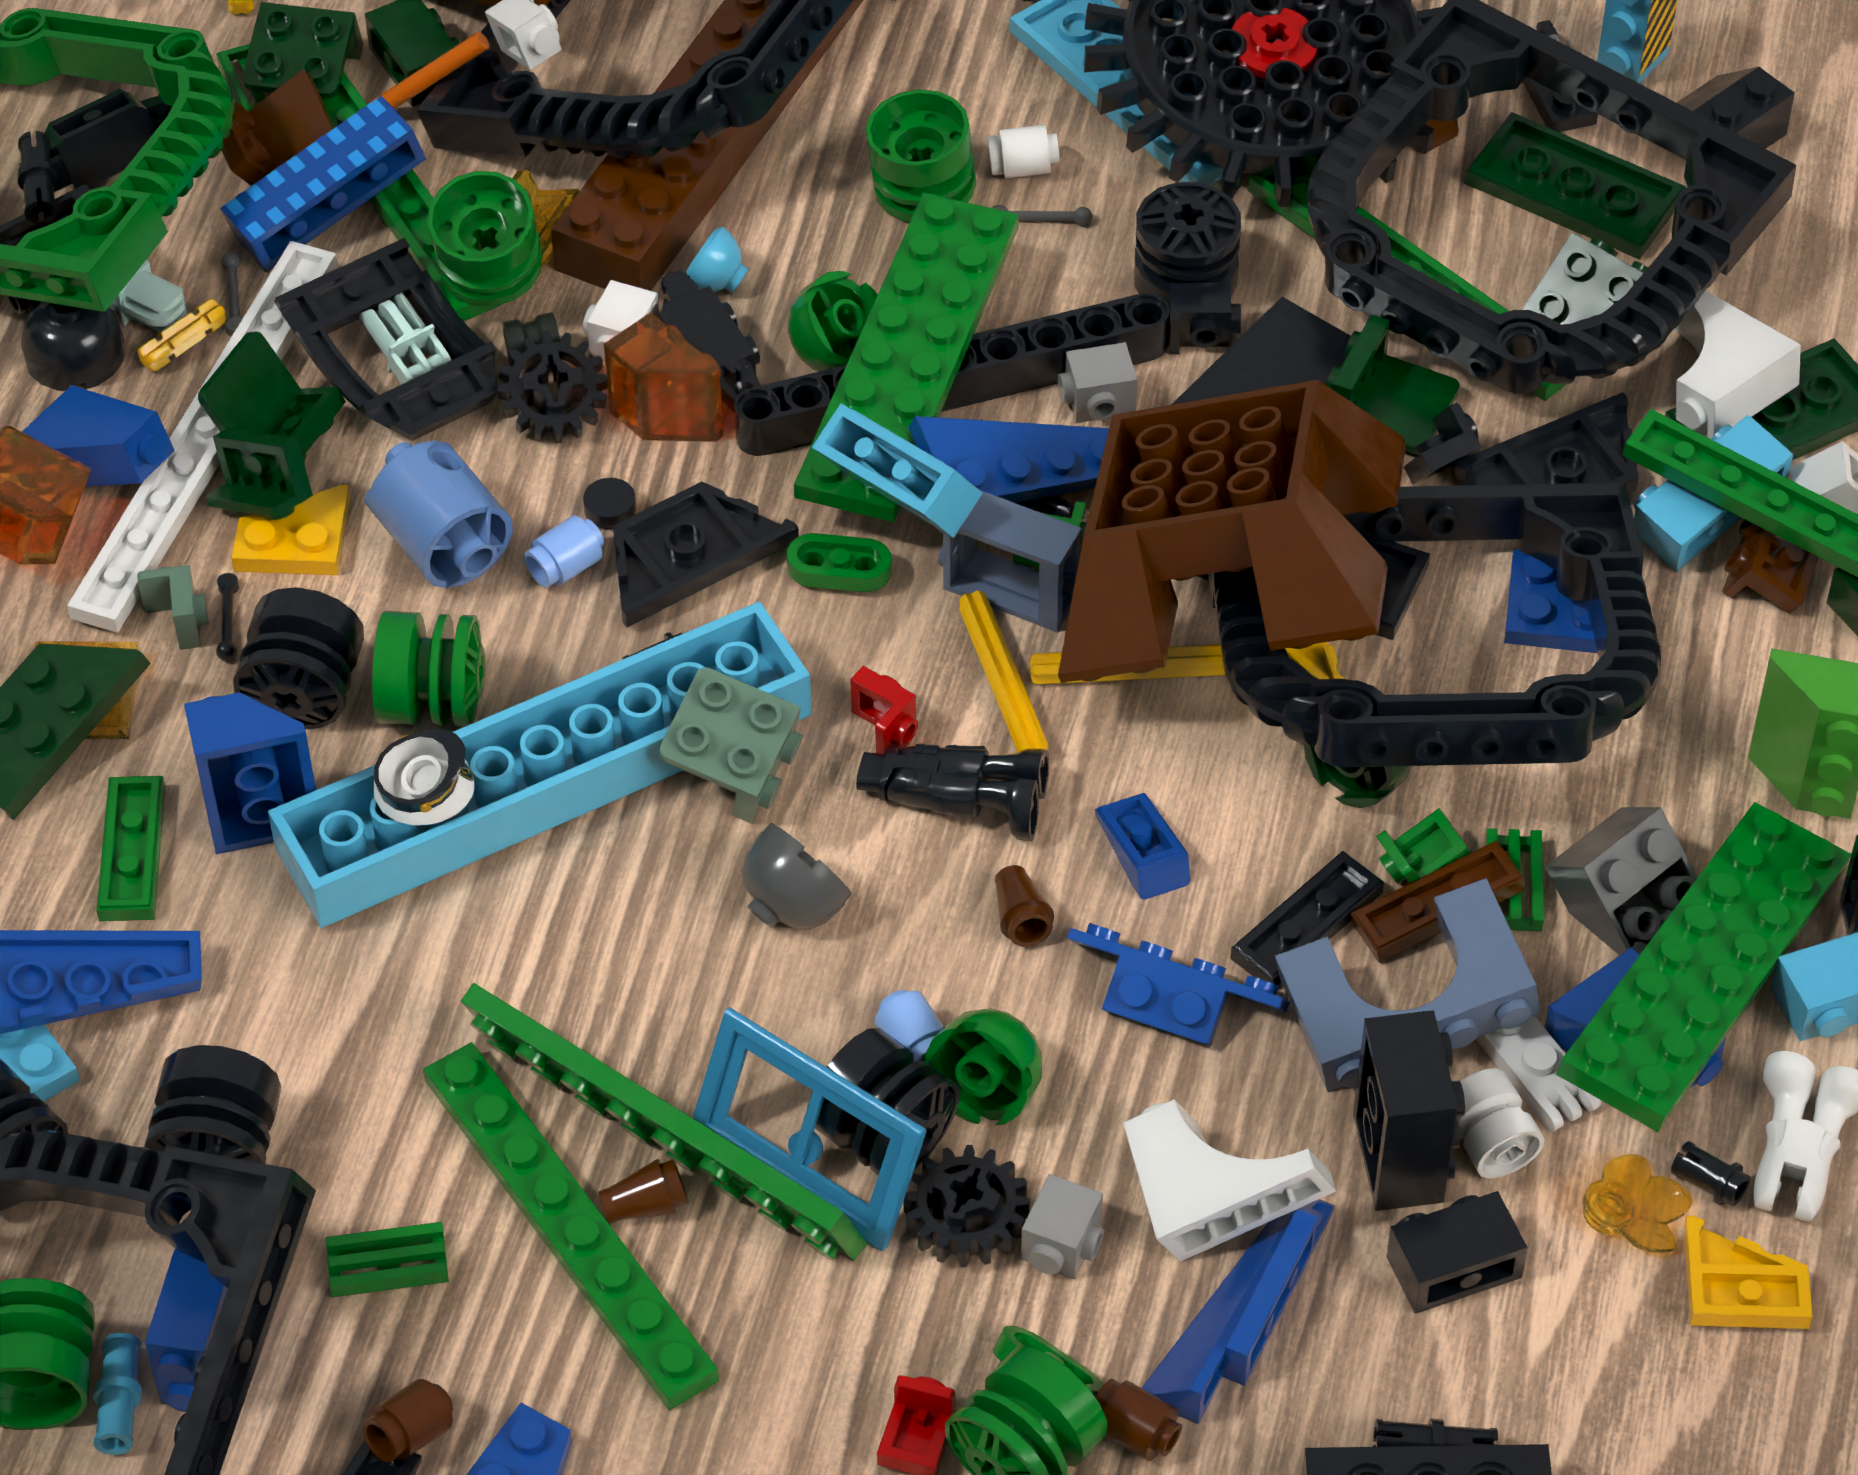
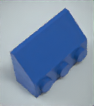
[184,692,316,854]

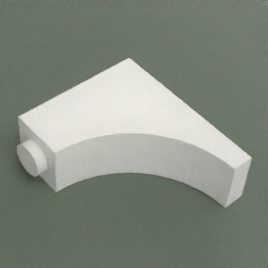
[1674,291,1801,439]
[1123,1099,1336,1262]

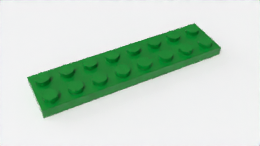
[794,192,1019,522]
[1556,802,1851,1132]
[460,982,867,1261]

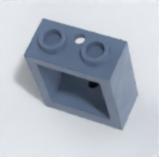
[938,490,1082,632]

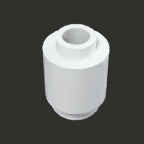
[988,124,1060,179]

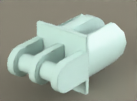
[109,260,187,332]
[359,293,452,384]

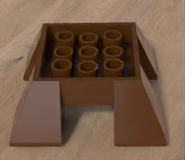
[1058,380,1406,683]

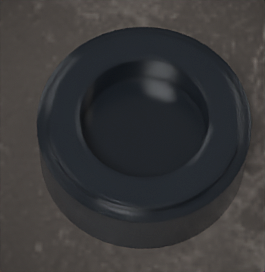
[583,478,636,529]

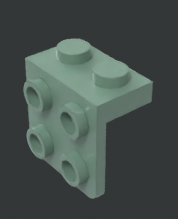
[659,667,803,824]

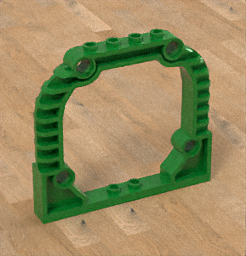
[0,8,235,312]

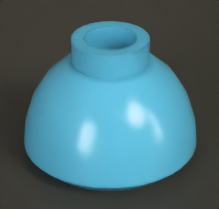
[686,227,749,294]

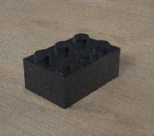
[1353,1010,1465,1211]

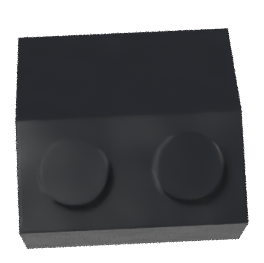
[1677,67,1795,149]

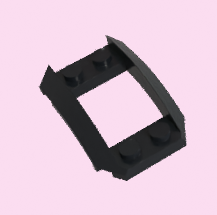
[274,238,497,441]

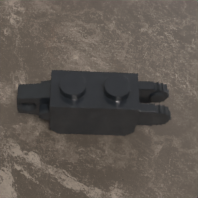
[18,89,172,192]
[660,270,760,414]

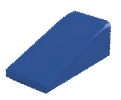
[1095,793,1190,899]

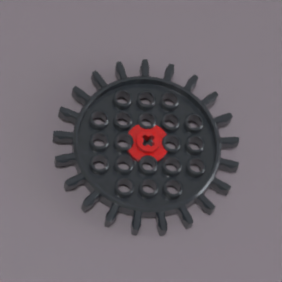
[1083,0,1441,207]

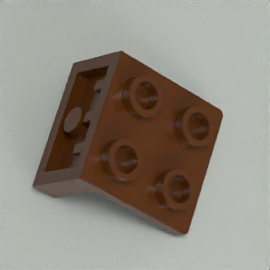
[221,70,335,186]

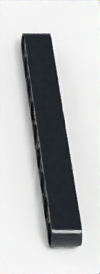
[734,293,1170,456]

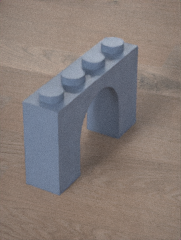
[1275,878,1541,1092]

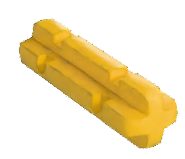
[137,299,227,372]

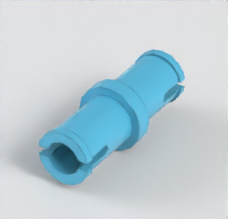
[93,1333,142,1455]

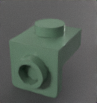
[137,565,209,650]

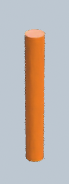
[367,32,489,109]

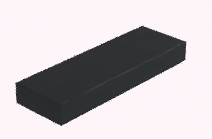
[1230,851,1384,985]

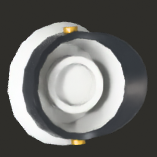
[374,728,475,825]

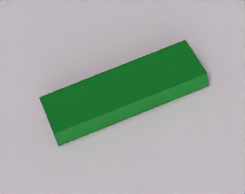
[96,776,166,922]

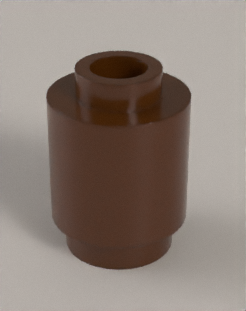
[1095,1378,1182,1461]
[362,1379,453,1462]

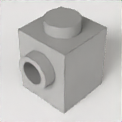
[1058,342,1137,423]
[1021,1174,1104,1279]

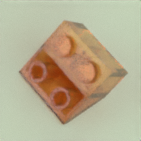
[604,312,723,442]
[0,426,91,564]

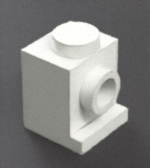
[485,0,562,70]

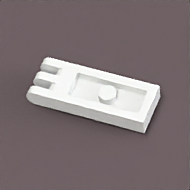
[1476,1016,1601,1132]

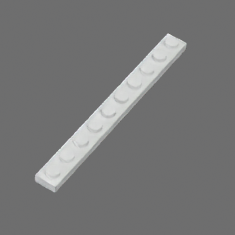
[67,241,338,633]

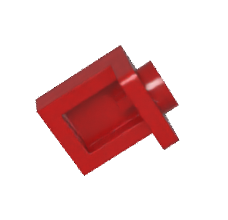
[850,666,918,754]
[877,1375,955,1475]

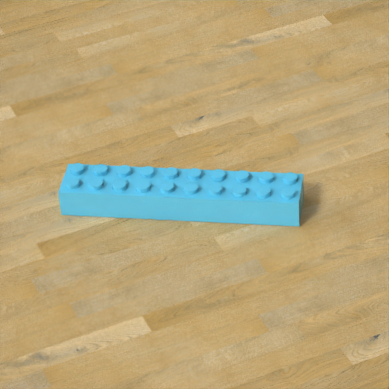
[268,601,812,928]

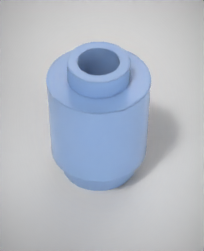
[523,515,604,588]
[874,990,944,1065]

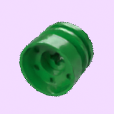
[865,89,976,222]
[427,171,543,306]
[372,611,485,728]
[0,1278,95,1430]
[945,1346,1107,1475]

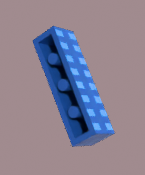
[220,96,426,272]

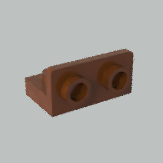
[1722,519,1819,614]

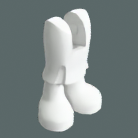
[1754,1051,1858,1222]

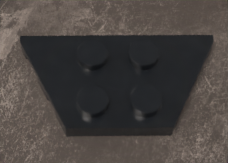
[1452,392,1639,495]
[613,481,799,628]

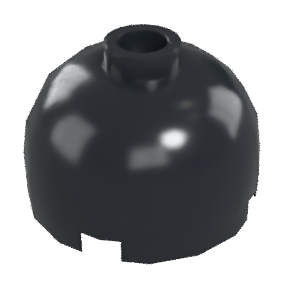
[21,301,125,391]

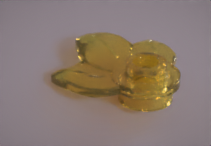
[1583,1154,1693,1253]

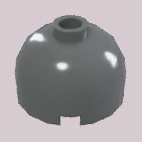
[741,823,852,929]

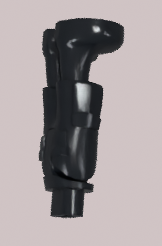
[856,743,1049,841]

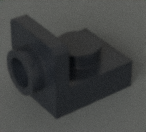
[1403,403,1482,485]

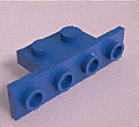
[1067,923,1290,1046]

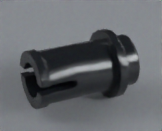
[1671,1141,1750,1206]

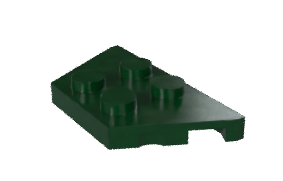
[0,643,151,820]

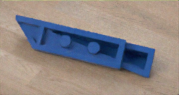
[1142,1199,1335,1424]

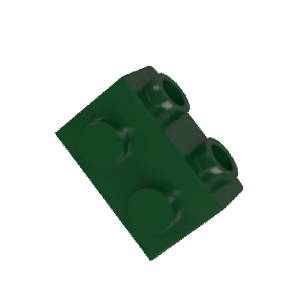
[206,428,313,520]

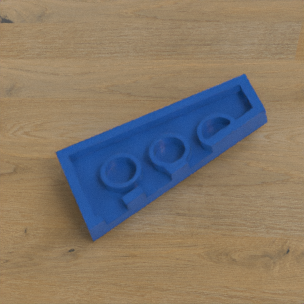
[908,416,1109,503]
[0,930,202,1034]

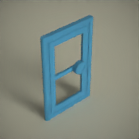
[693,1007,927,1251]

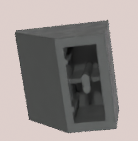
[1545,807,1697,955]

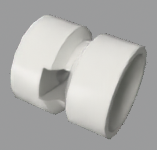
[1457,1068,1545,1179]

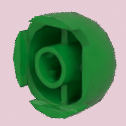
[787,271,877,372]
[925,1008,1042,1125]

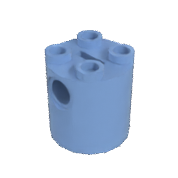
[364,440,513,588]

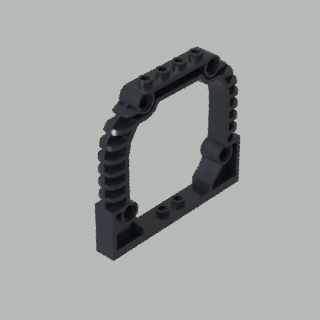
[416,0,853,159]
[1308,0,1796,394]
[1208,483,1661,767]
[0,1130,316,1475]

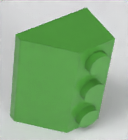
[1748,648,1858,819]

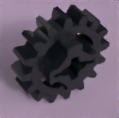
[497,331,608,444]
[903,1145,1030,1267]

